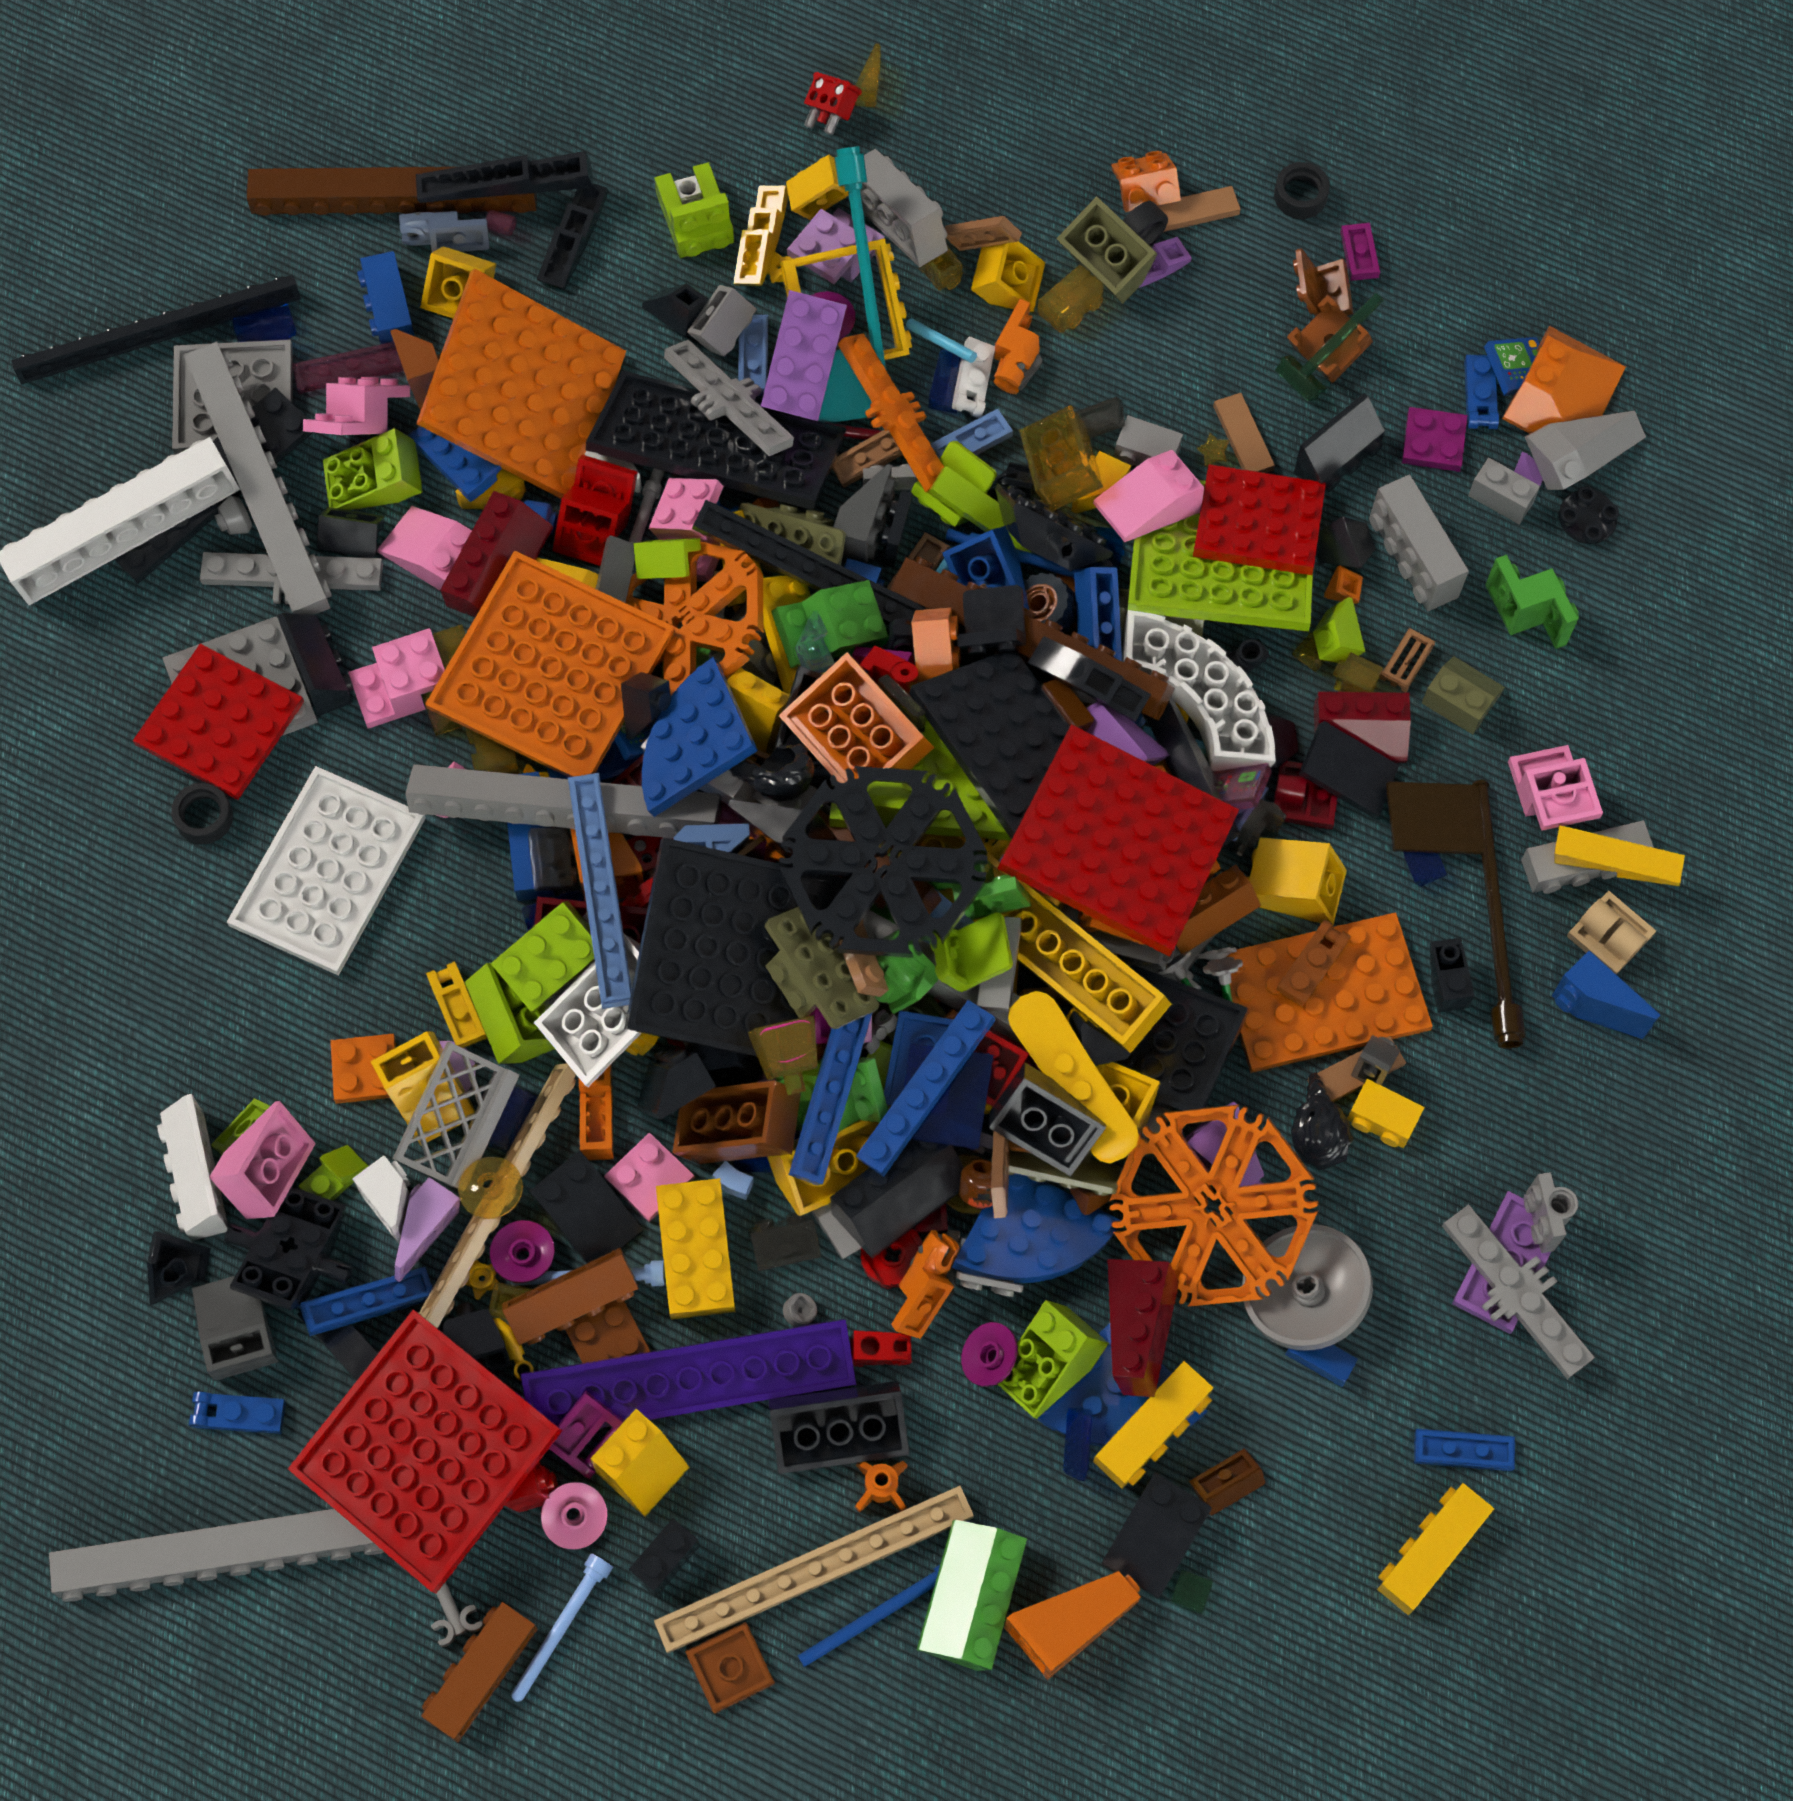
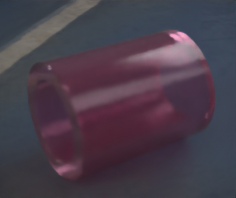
[486,209,517,236]

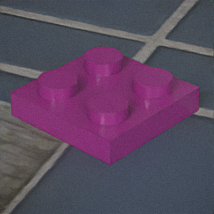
[1402,407,1467,472]

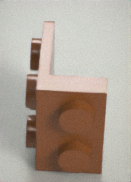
[1293,248,1354,316]

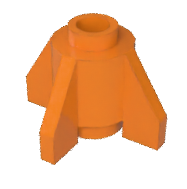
[855,1461,908,1513]

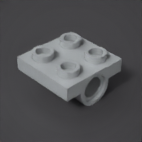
[1524,1172,1578,1253]

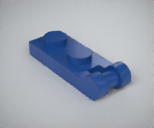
[1464,355,1499,430]
[189,1392,286,1434]

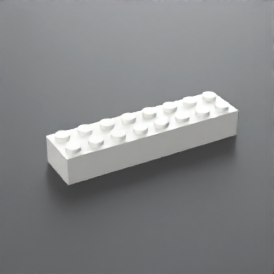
[0,437,240,605]

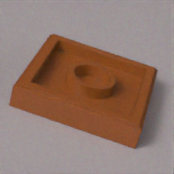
[685,1622,775,1714]

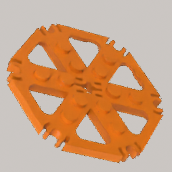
[625,541,764,696]
[1110,1104,1319,1306]

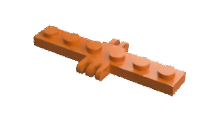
[837,333,944,492]

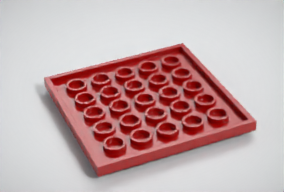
[997,724,1239,957]
[288,1309,563,1594]

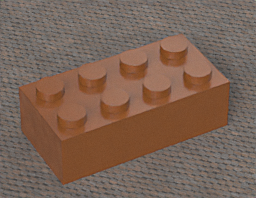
[672,1080,801,1164]

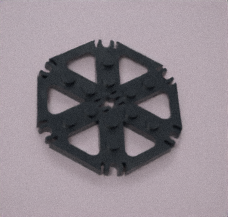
[779,766,987,958]

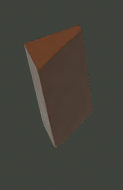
[1042,679,1094,731]
[1189,1448,1265,1516]

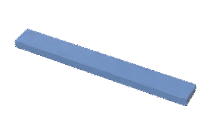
[568,773,632,1009]

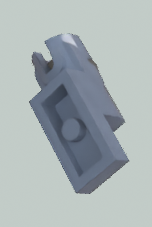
[399,211,490,252]

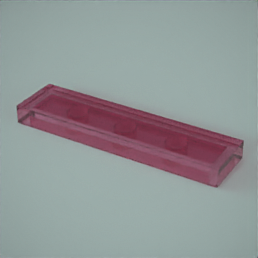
[292,342,404,394]

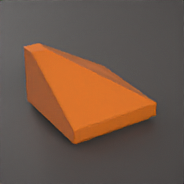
[1324,565,1363,604]

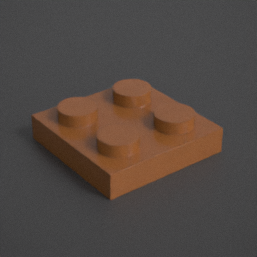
[565,1300,650,1363]

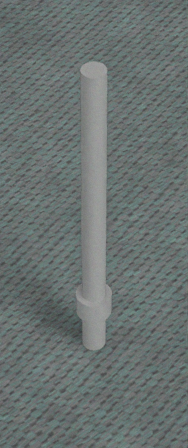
[628,468,665,543]

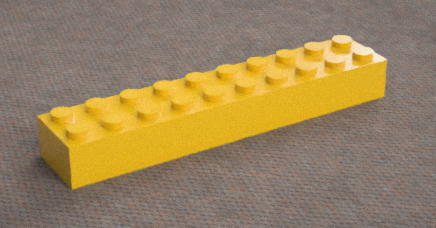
[898,834,1172,1053]

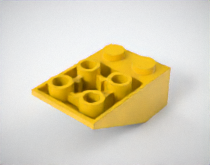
[370,1031,475,1146]

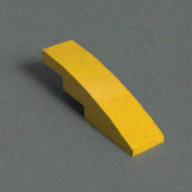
[733,186,788,286]

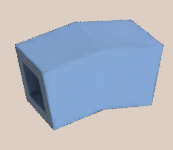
[712,1161,754,1200]

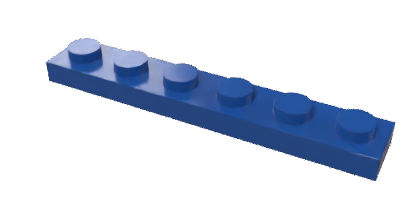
[856,1000,996,1177]
[789,1013,872,1186]

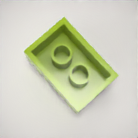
[490,901,595,1012]

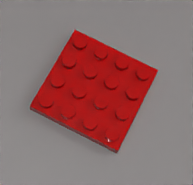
[1193,464,1326,576]
[133,643,304,800]

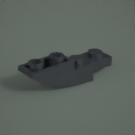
[1028,636,1151,722]

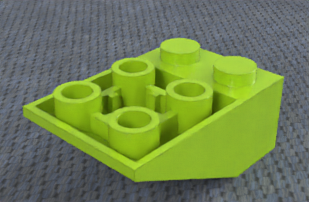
[323,428,423,510]
[998,1300,1109,1419]

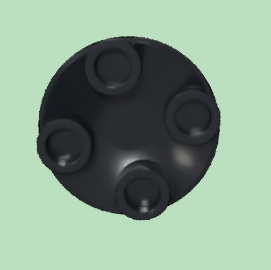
[1559,486,1619,544]

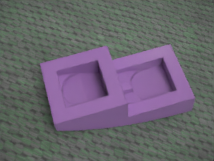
[1139,237,1192,288]

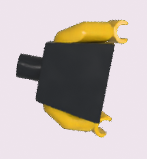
[443,1302,533,1381]

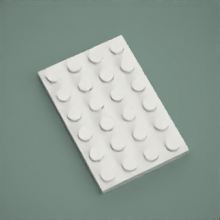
[227,766,426,976]

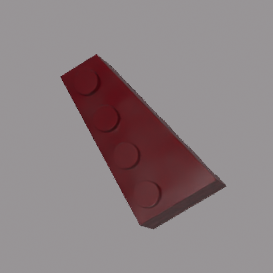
[1108,1259,1179,1397]

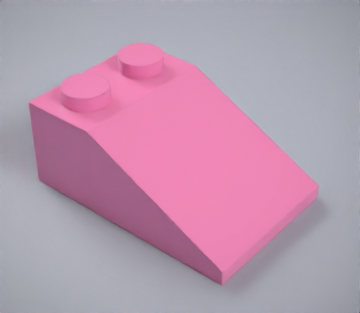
[1093,450,1204,542]
[377,506,472,590]
[209,1101,316,1219]

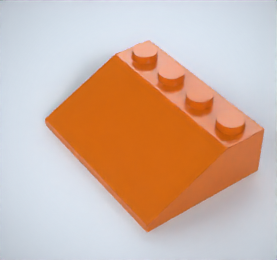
[778,652,935,783]

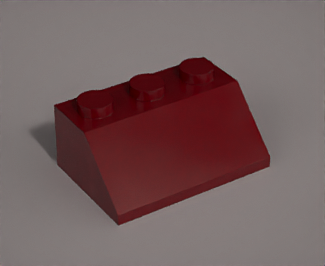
[1313,692,1411,763]

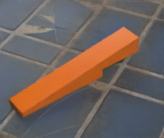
[579,975,614,1160]

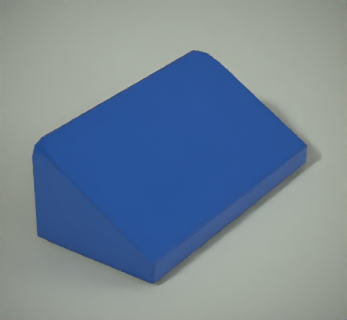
[1285,1345,1358,1387]

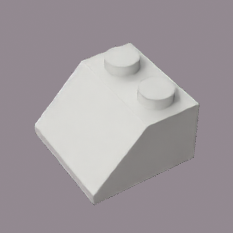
[352,1155,411,1244]

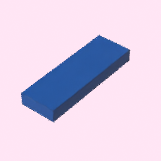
[1414,1429,1515,1471]

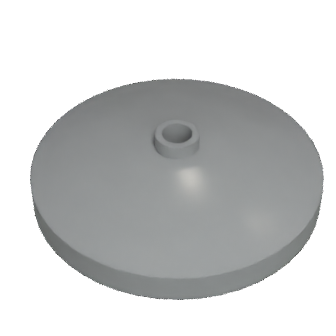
[1242,1224,1373,1351]

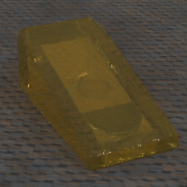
[855,43,881,107]

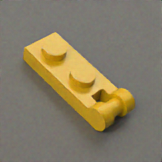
[426,961,487,1048]

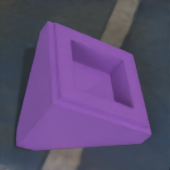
[1514,452,1543,486]

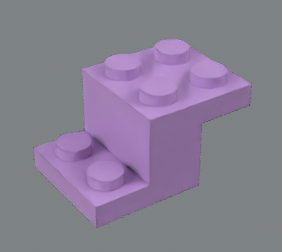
[787,208,885,284]

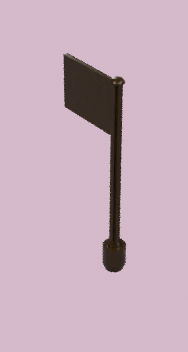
[1386,779,1526,1049]

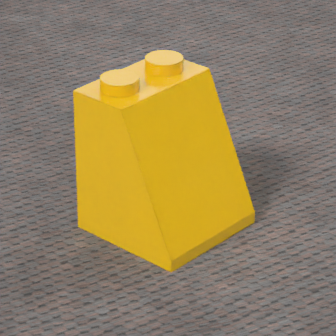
[727,668,789,762]
[1247,838,1347,926]
[590,1409,690,1517]

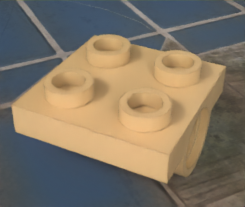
[1567,891,1656,975]

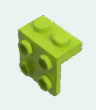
[910,440,997,527]
[930,912,1013,992]

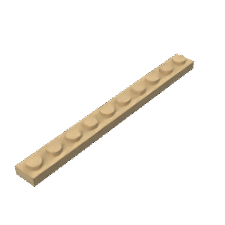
[419,1063,576,1328]
[654,1486,974,1654]

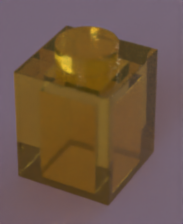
[1333,652,1383,692]

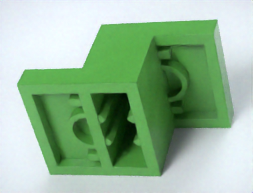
[1485,555,1579,649]
[771,580,888,668]
[928,860,1031,920]
[774,1057,888,1132]

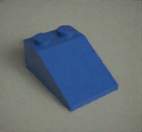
[942,526,1029,610]
[1552,951,1660,1039]

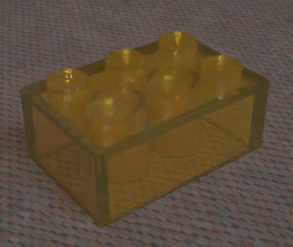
[1019,405,1104,511]

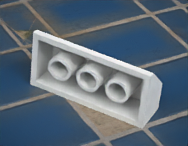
[157,1094,229,1241]

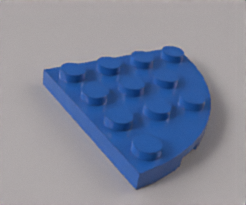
[408,426,502,502]
[642,657,758,817]
[952,1173,1121,1284]
[1035,1323,1208,1447]

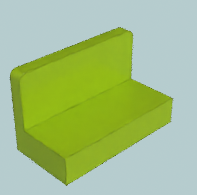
[633,538,701,579]

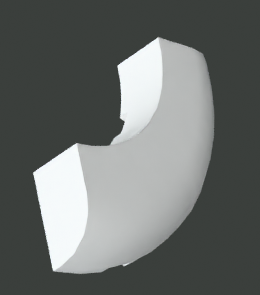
[1122,610,1276,773]

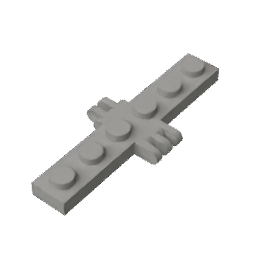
[664,340,794,456]
[200,550,383,604]
[1442,1204,1595,1380]

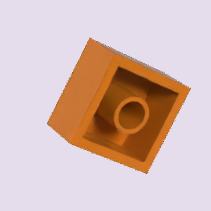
[911,607,962,682]

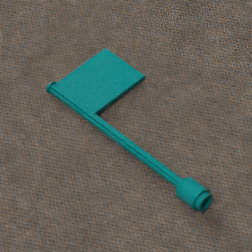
[818,146,886,423]

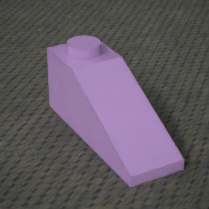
[395,1177,460,1282]

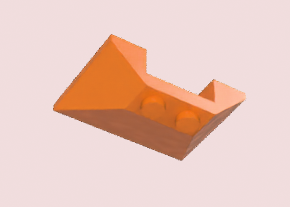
[1502,326,1626,434]

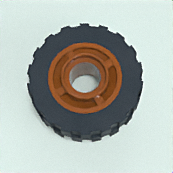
[1023,573,1076,633]

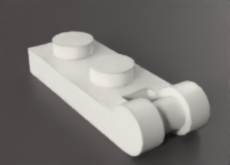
[952,337,995,418]

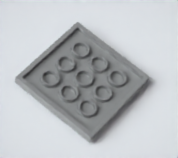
[172,340,293,454]
[162,616,318,736]

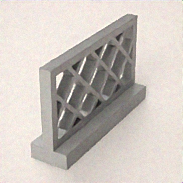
[392,1042,520,1192]

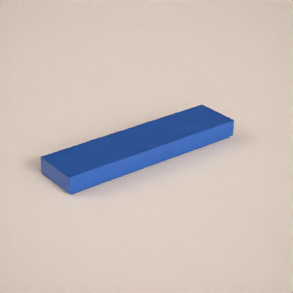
[300,1267,433,1336]

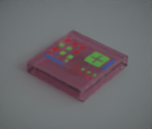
[1213,763,1272,809]

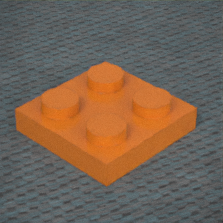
[330,1033,396,1104]

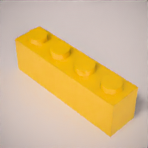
[1093,1361,1213,1489]
[1377,1483,1495,1616]

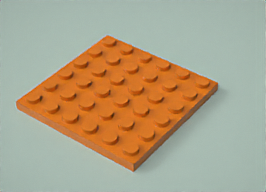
[416,269,626,499]
[425,550,676,777]

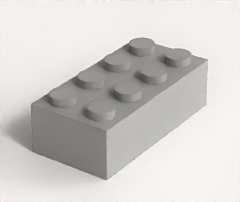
[860,149,948,268]
[1369,474,1469,612]

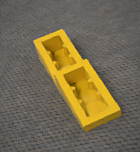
[1554,825,1685,886]

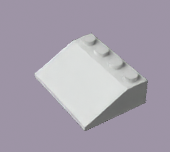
[534,933,641,1087]

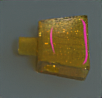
[748,1016,818,1096]

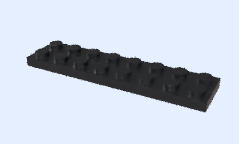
[114,387,313,584]

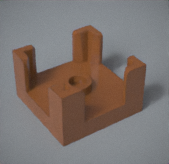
[1286,294,1373,384]

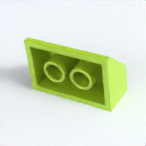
[465,963,555,1064]

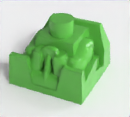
[875,929,938,1014]

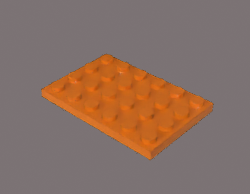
[1227,912,1433,1073]

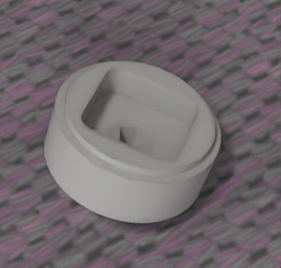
[783,1293,817,1327]

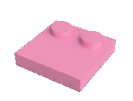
[604,1132,695,1222]

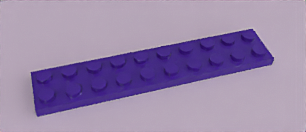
[521,1319,856,1428]

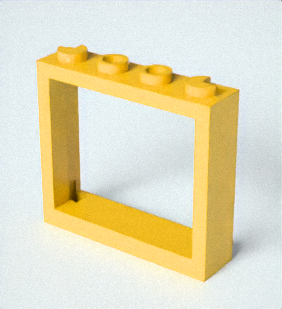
[779,238,912,360]

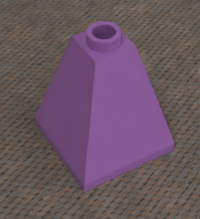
[1086,701,1170,766]
[1185,1102,1264,1186]

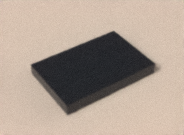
[1299,721,1399,819]

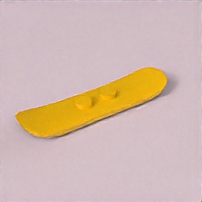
[1008,991,1139,1163]

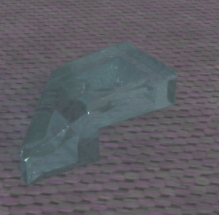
[795,610,835,673]

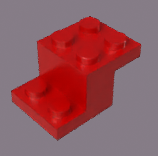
[552,454,638,566]

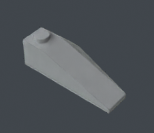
[1525,411,1646,490]

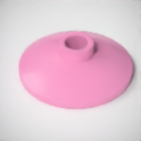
[541,1482,608,1549]

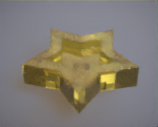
[1196,433,1230,467]

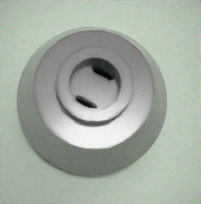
[214,495,252,535]

